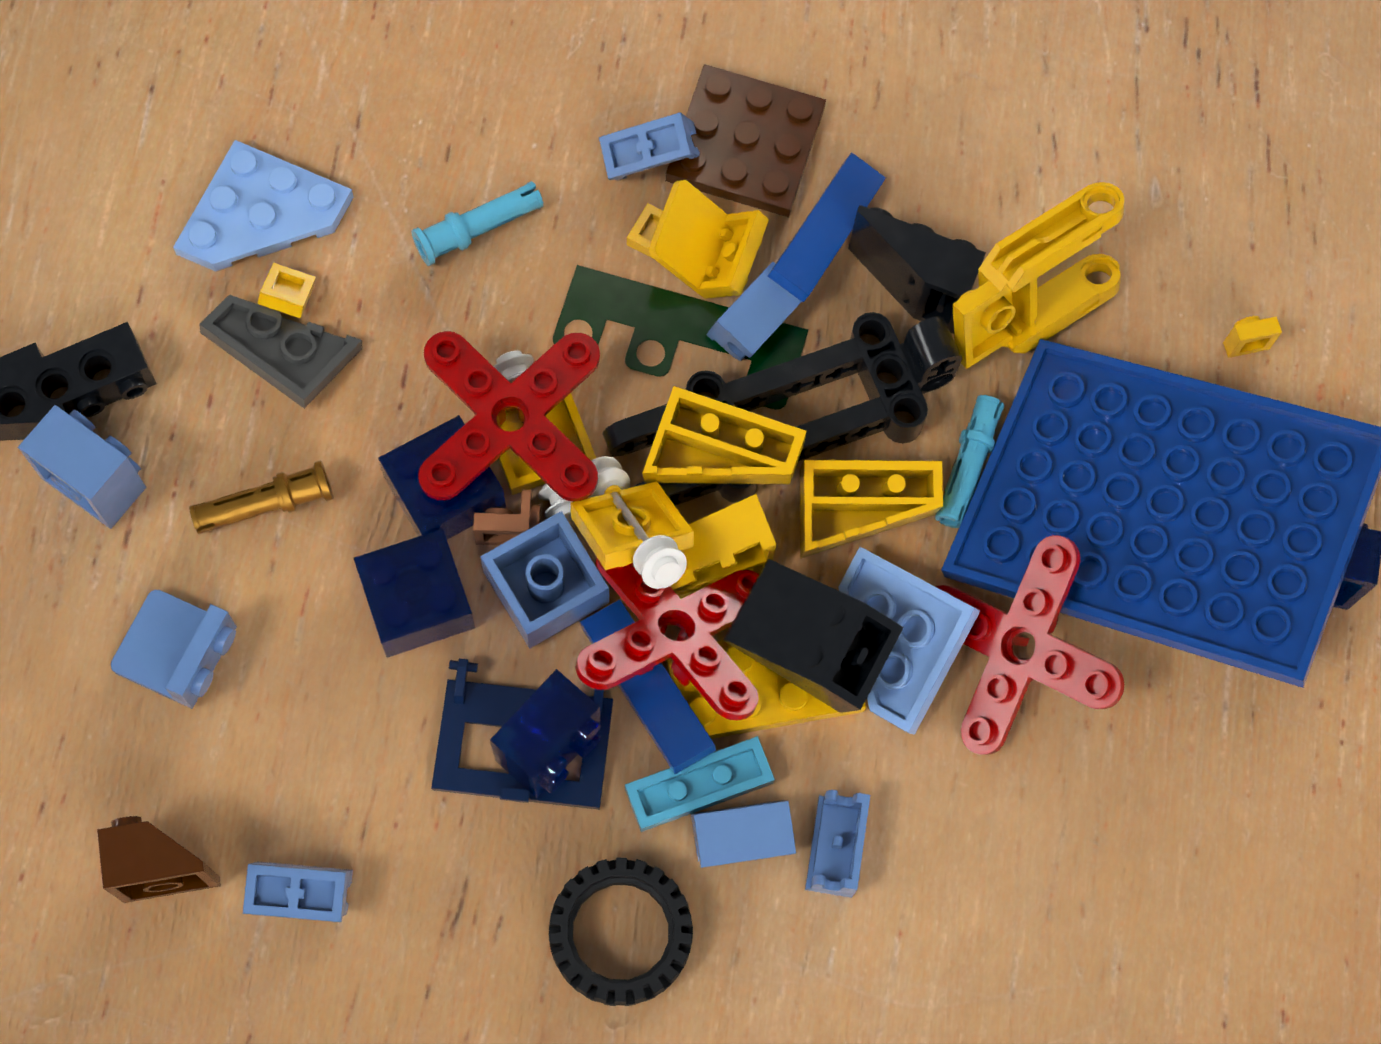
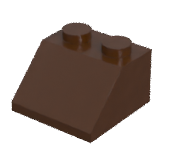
[97,816,221,903]

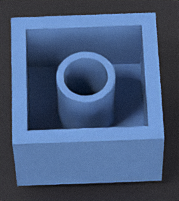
[18,405,146,529]
[480,511,609,649]

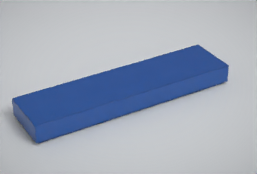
[768,152,886,302]
[580,600,716,774]

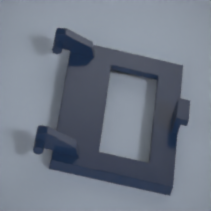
[431,658,614,810]

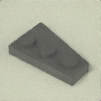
[199,295,362,409]

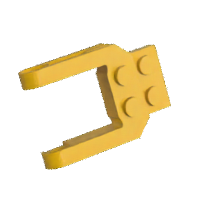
[953,182,1124,369]

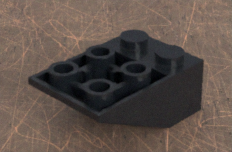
[848,205,986,334]
[723,559,904,713]

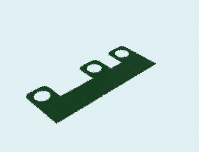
[553,265,808,410]

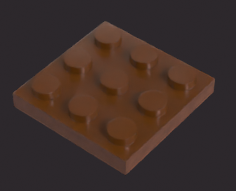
[665,64,826,218]

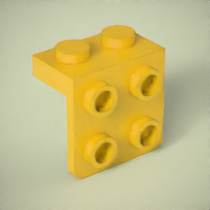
[649,180,769,299]

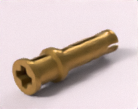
[189,460,333,534]

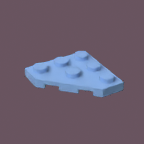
[173,140,354,272]
[838,547,980,735]

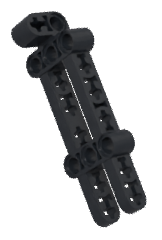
[602,312,962,506]

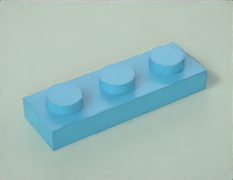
[625,736,775,832]

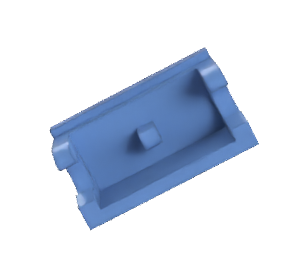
[599,112,700,181]
[706,262,802,361]
[805,790,871,898]
[691,800,796,868]
[243,861,353,922]

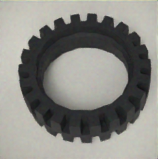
[549,858,693,1006]

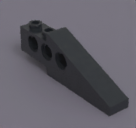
[0,322,157,441]

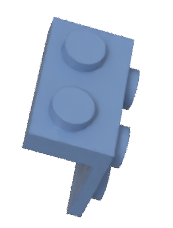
[111,590,237,709]

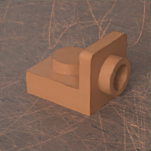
[473,489,541,546]

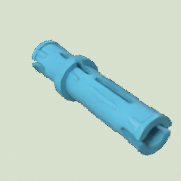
[935,395,1005,528]

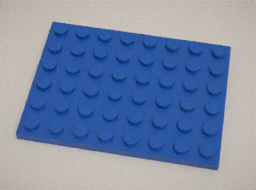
[941,339,1381,688]

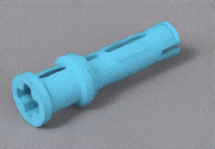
[411,181,544,266]

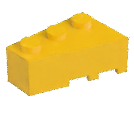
[642,386,807,484]
[800,460,943,559]
[670,494,777,599]

